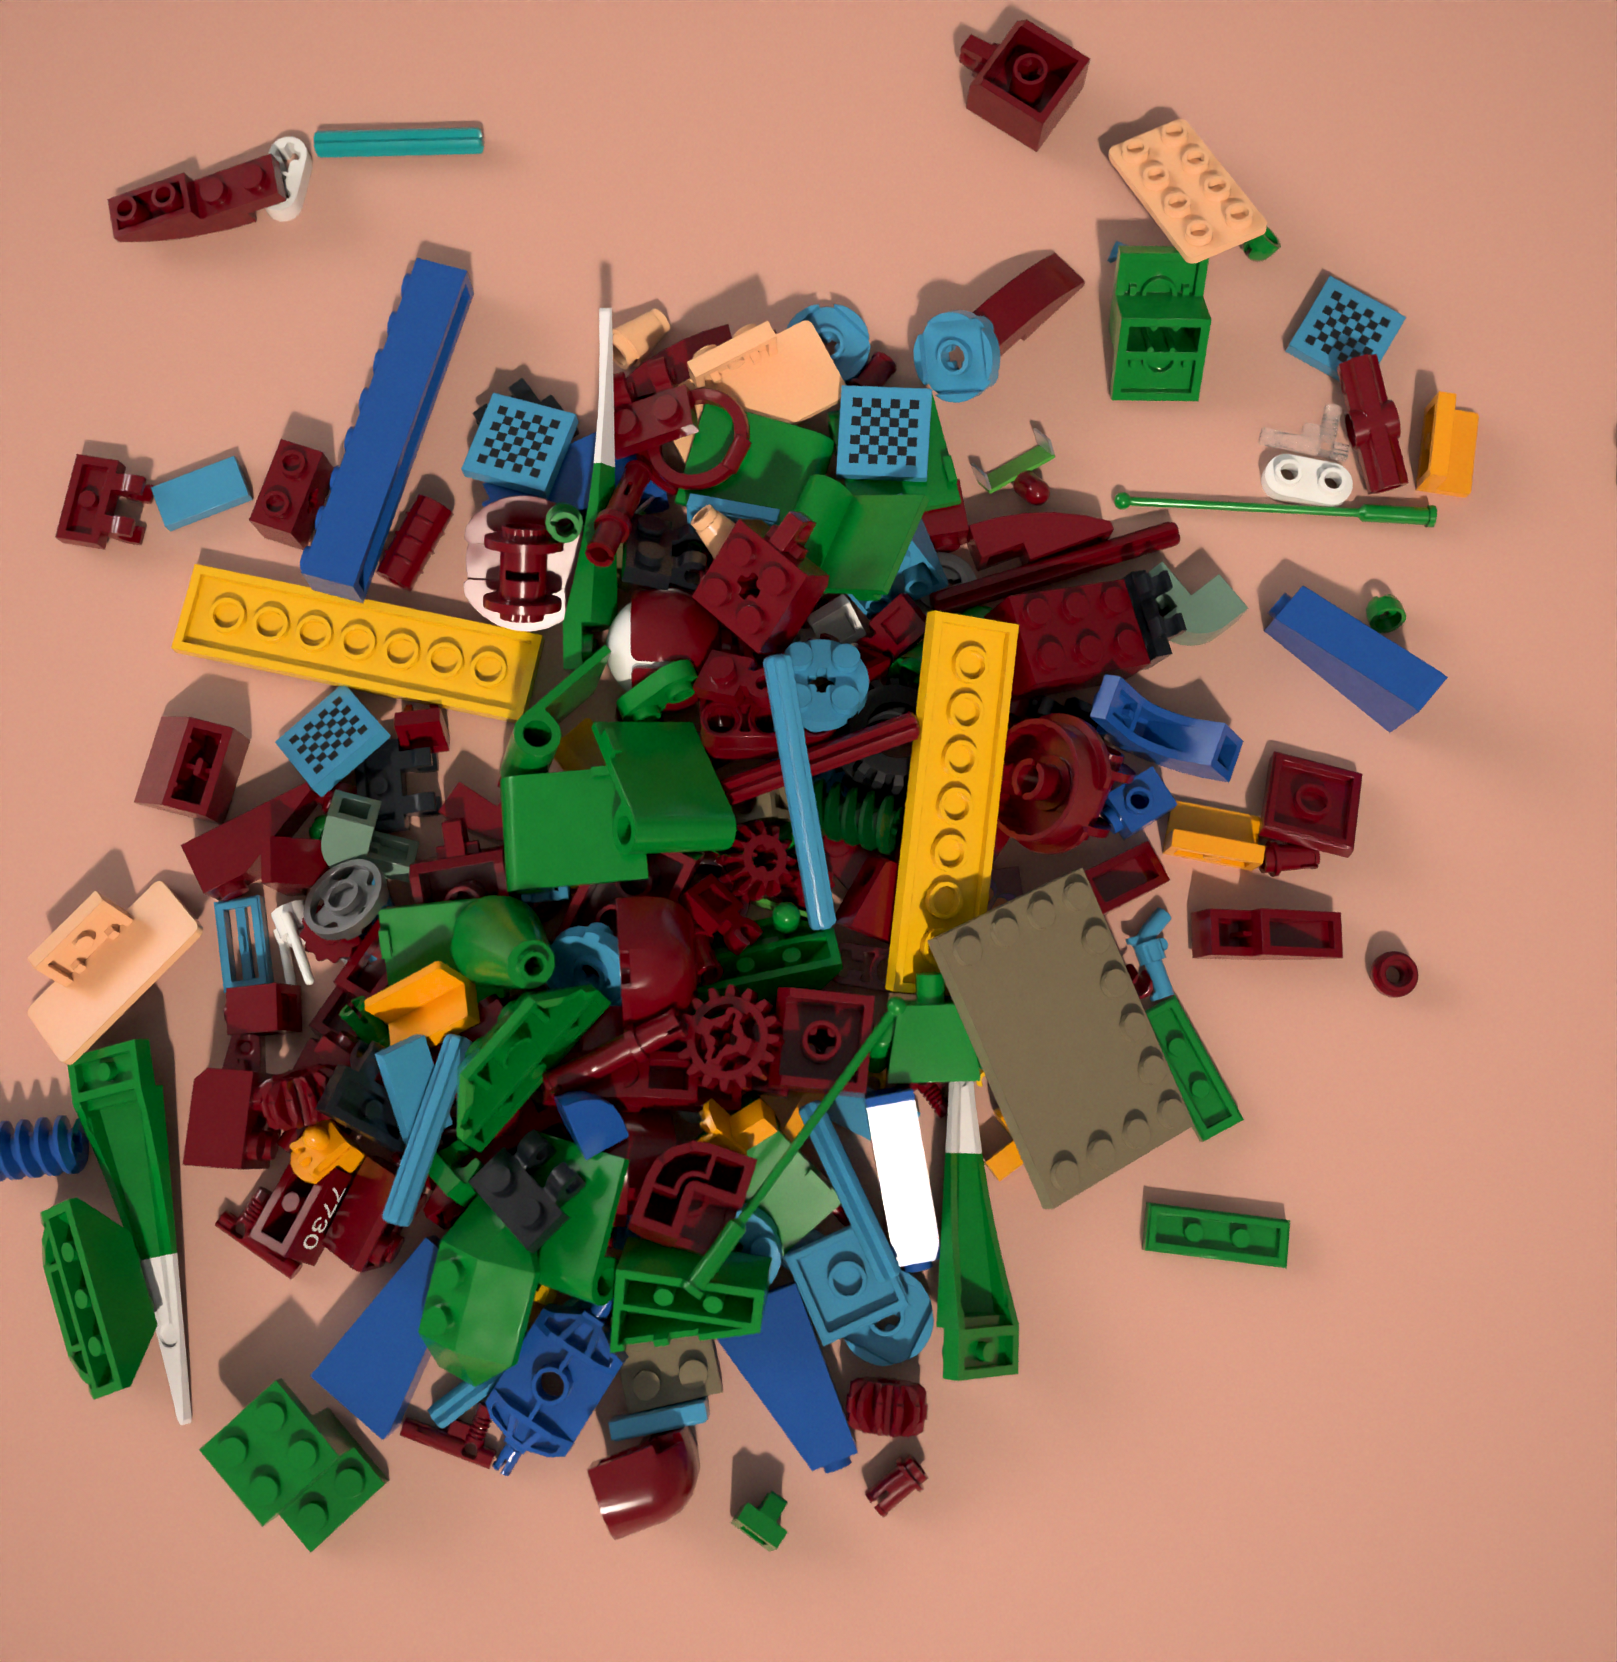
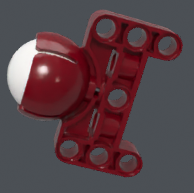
[606,546,836,759]

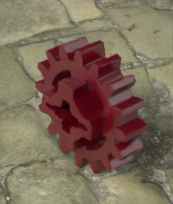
[678,985,785,1094]

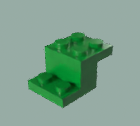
[1108,246,1212,401]
[199,1378,389,1553]

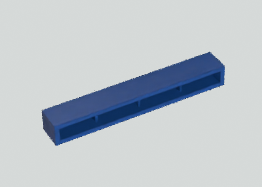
[300,258,474,603]

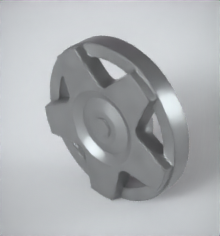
[304,859,389,940]

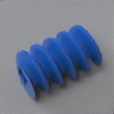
[0,1115,89,1182]

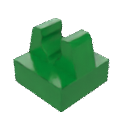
[428,1140,485,1208]
[730,1490,788,1552]

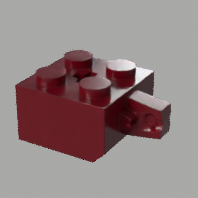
[959,20,1090,152]
[692,511,829,654]
[409,817,517,904]
[735,987,875,1098]
[182,1034,279,1170]

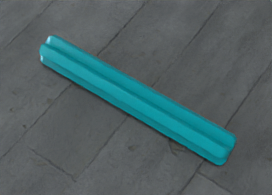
[313,127,484,158]

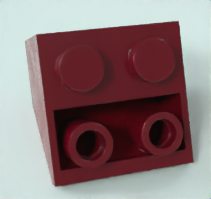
[134,716,250,825]
[321,1156,427,1273]

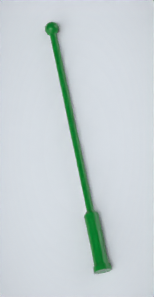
[1114,492,1437,528]
[680,996,906,1300]

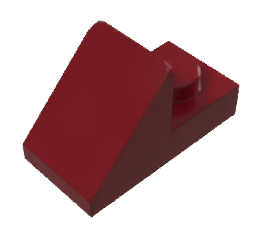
[261,836,330,896]

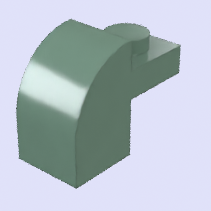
[1148,562,1248,646]
[321,790,420,883]

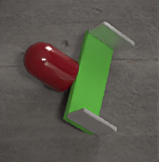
[971,428,1055,506]

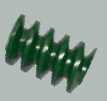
[813,777,905,855]

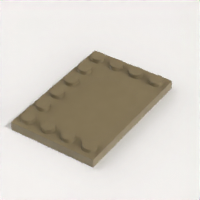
[927,867,1194,1209]

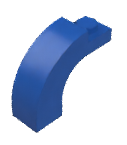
[1090,674,1243,783]

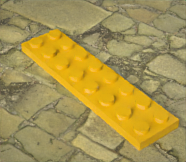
[171,564,545,723]
[885,611,1019,996]

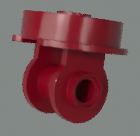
[463,495,584,631]
[997,713,1136,854]

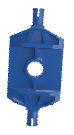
[485,1296,629,1476]

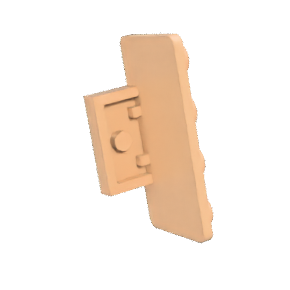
[1109,119,1267,264]
[673,321,846,465]
[27,881,203,1065]

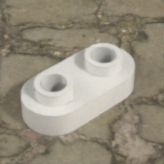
[1261,454,1353,507]

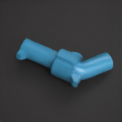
[1125,907,1175,1002]

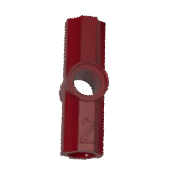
[1336,354,1409,495]

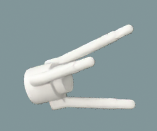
[271,900,350,985]

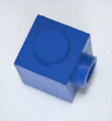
[1100,766,1178,840]

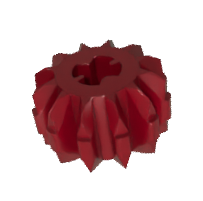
[714,820,797,901]
[259,1063,335,1131]
[846,1376,928,1438]

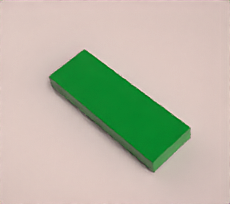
[1145,995,1244,1142]
[1142,1202,1290,1268]

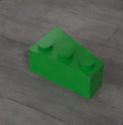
[610,1236,772,1353]

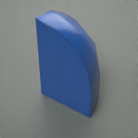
[554,1090,629,1160]

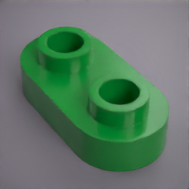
[616,660,698,722]

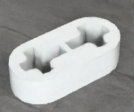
[265,137,313,221]

